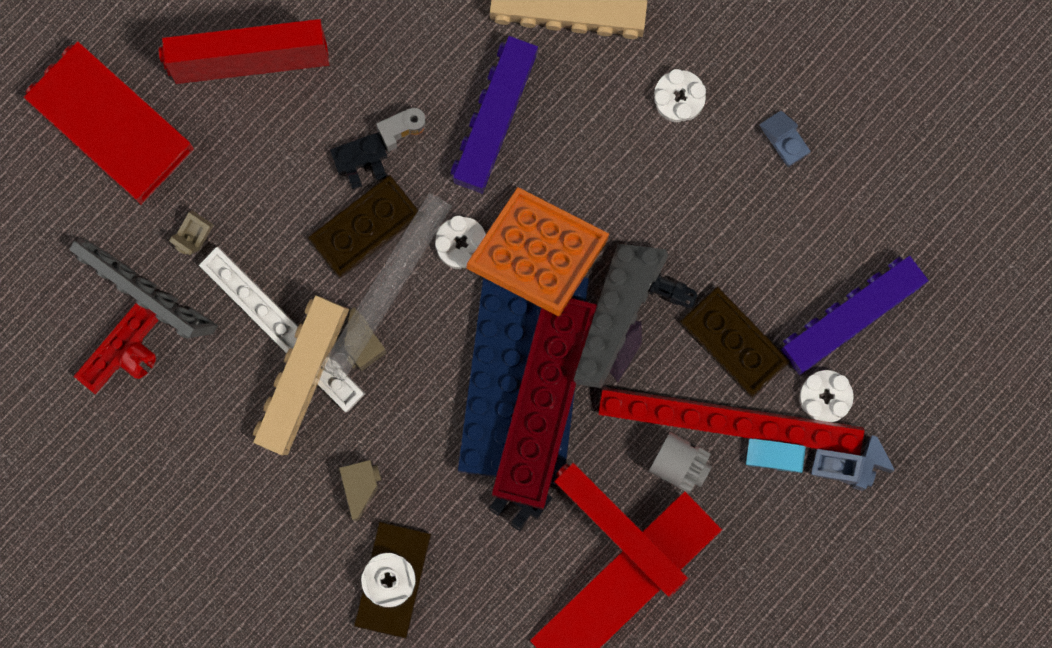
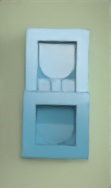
[746,439,806,473]

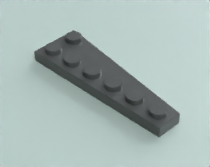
[69,240,218,339]
[574,244,668,388]

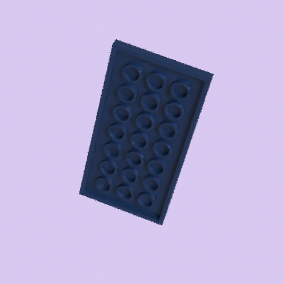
[458,277,589,485]

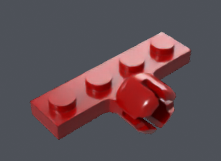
[73,303,159,395]

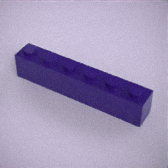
[450,36,538,194]
[781,256,929,376]

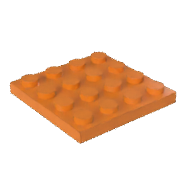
[466,187,609,316]

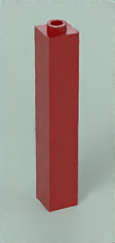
[554,463,689,598]

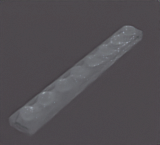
[321,193,452,382]

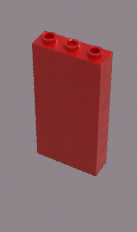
[159,19,330,84]
[24,41,194,205]

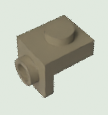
[169,210,214,255]

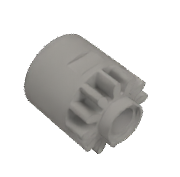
[649,432,712,493]

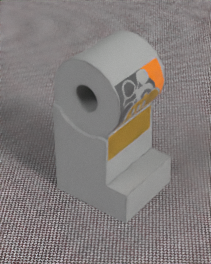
[376,108,426,152]

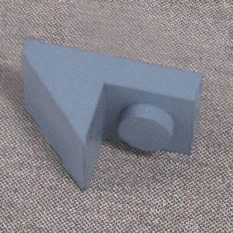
[759,111,811,167]
[852,435,894,491]
[811,449,865,485]

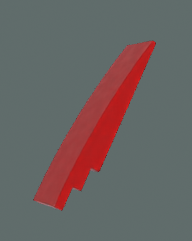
[530,492,722,648]

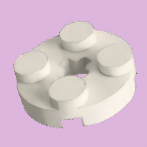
[654,69,706,122]
[435,216,486,269]
[800,370,853,423]
[361,553,416,607]

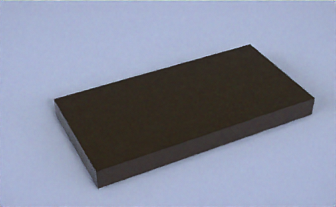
[308,175,422,279]
[680,286,790,398]
[354,522,431,639]

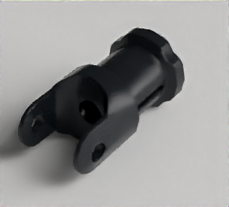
[649,273,697,308]

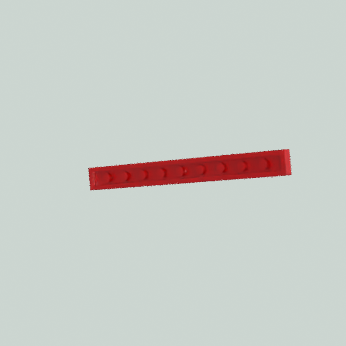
[598,387,865,455]

